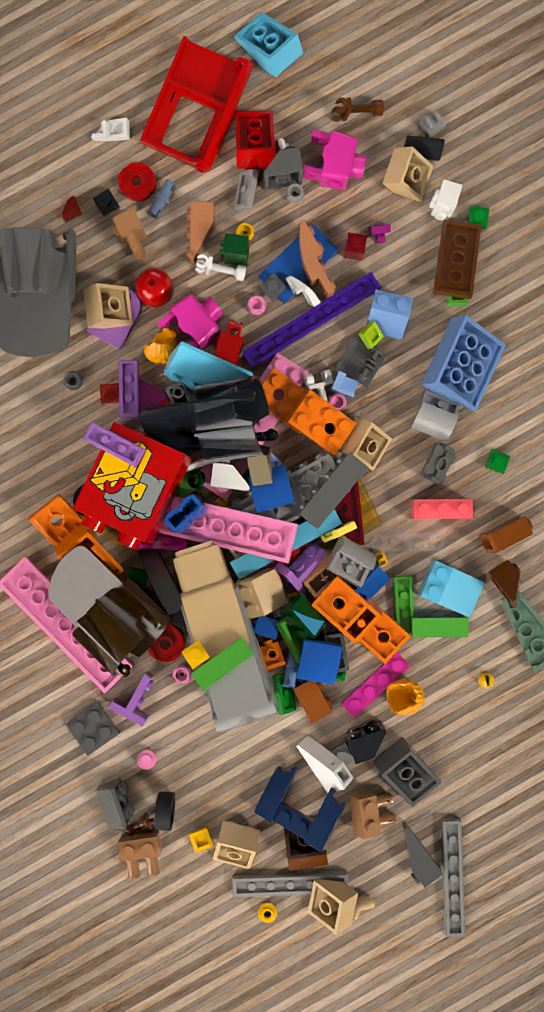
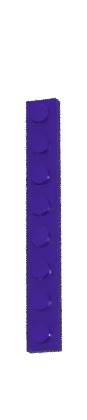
[242,272,381,369]

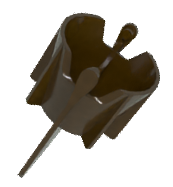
[48,544,171,677]

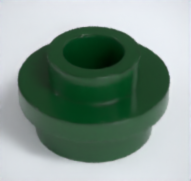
[188,469,205,488]

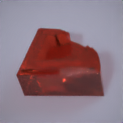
[62,196,83,222]

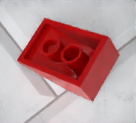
[235,111,275,169]

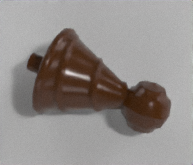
[125,812,154,835]

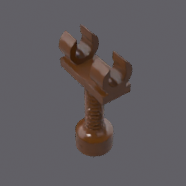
[331,97,384,122]

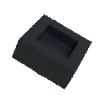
[92,188,120,216]

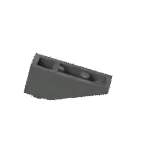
[402,821,443,888]

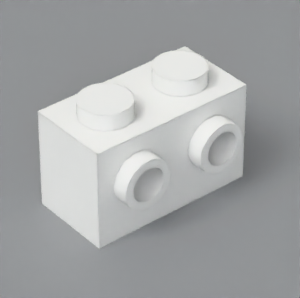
[429,180,462,221]

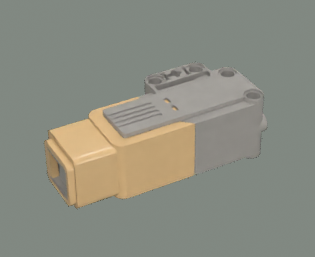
[173,541,280,732]

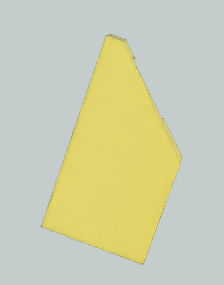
[321,521,357,543]

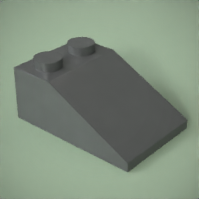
[373,737,442,807]

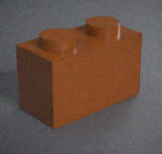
[293,680,333,723]

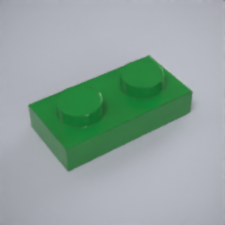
[272,672,296,715]

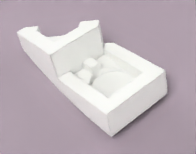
[91,118,130,141]
[286,276,321,307]

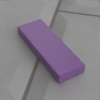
[119,360,140,419]
[83,421,146,468]

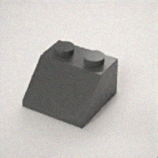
[264,146,303,190]

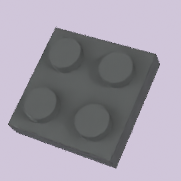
[66,701,120,756]

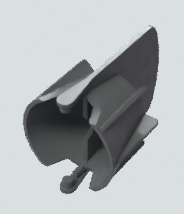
[0,227,77,358]

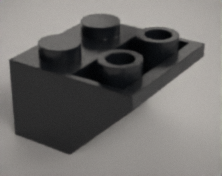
[345,720,386,764]

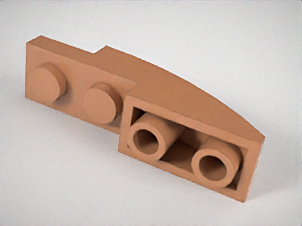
[299,220,336,299]

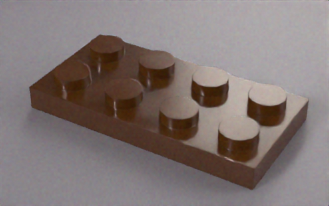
[433,219,482,299]

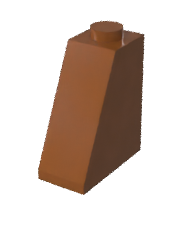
[479,516,533,554]

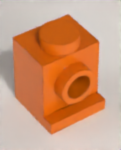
[260,639,286,670]

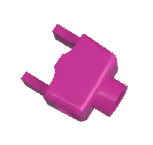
[303,130,367,190]
[156,294,223,350]

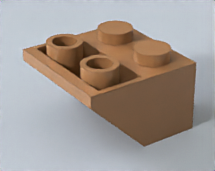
[302,543,337,598]

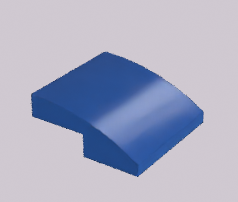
[248,465,295,513]
[296,638,343,685]

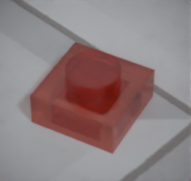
[100,383,119,404]

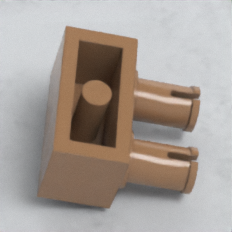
[112,208,147,260]
[349,791,396,839]
[118,830,162,879]

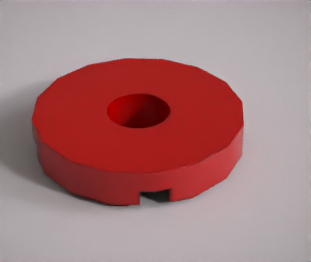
[118,162,156,202]
[148,624,185,662]

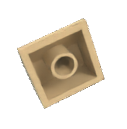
[382,147,433,201]
[83,283,133,329]
[339,416,392,471]
[234,567,289,618]
[213,821,260,869]
[308,879,358,935]

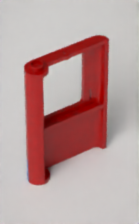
[140,35,254,173]

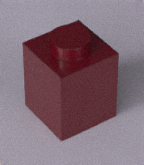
[344,232,367,261]

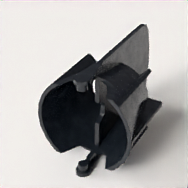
[139,375,278,462]

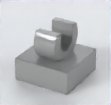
[418,110,446,138]

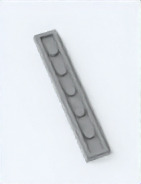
[441,818,465,937]
[232,871,348,897]

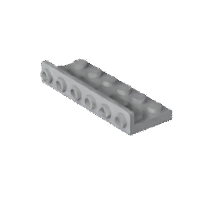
[228,452,337,523]

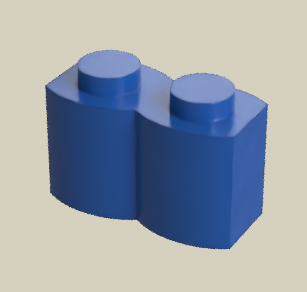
[164,494,208,534]

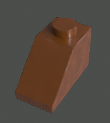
[489,559,521,608]

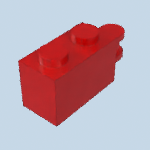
[211,320,244,366]

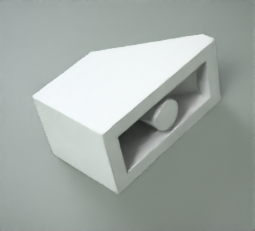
[210,461,250,491]

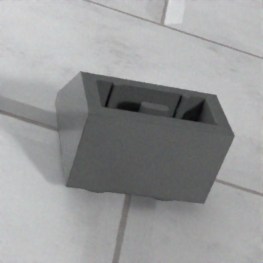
[95,778,134,828]

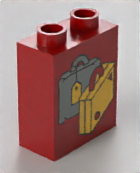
[73,422,192,550]

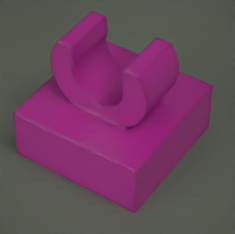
[369,224,391,244]

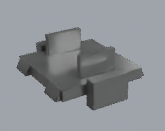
[422,442,455,484]

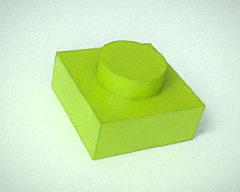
[359,321,384,349]

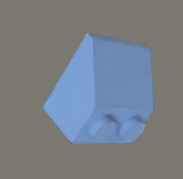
[366,289,413,340]

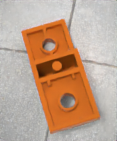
[262,368,357,456]
[28,493,124,575]
[311,575,411,664]

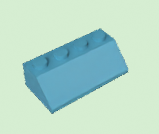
[163,341,253,389]

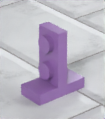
[275,542,328,594]
[109,672,154,727]

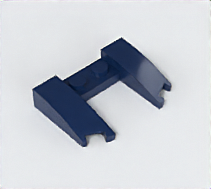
[254,766,346,852]

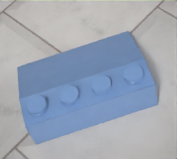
[421,315,506,412]

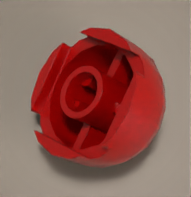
[135,268,174,308]

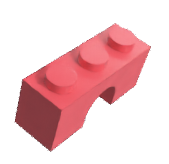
[411,499,473,519]

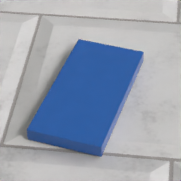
[258,223,339,304]

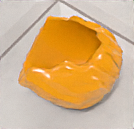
[144,328,178,364]
[386,678,425,715]

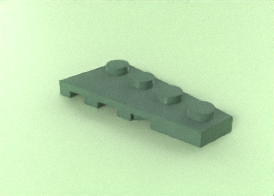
[500,591,544,673]

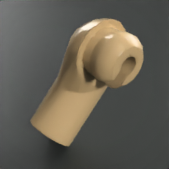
[353,896,375,920]

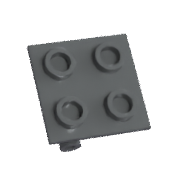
[335,335,387,387]

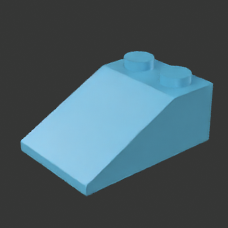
[234,12,303,77]
[417,560,485,617]

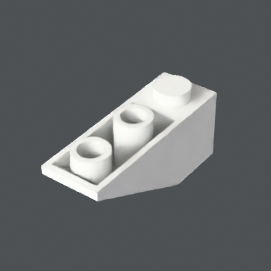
[297,735,354,793]

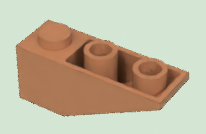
[187,202,215,265]

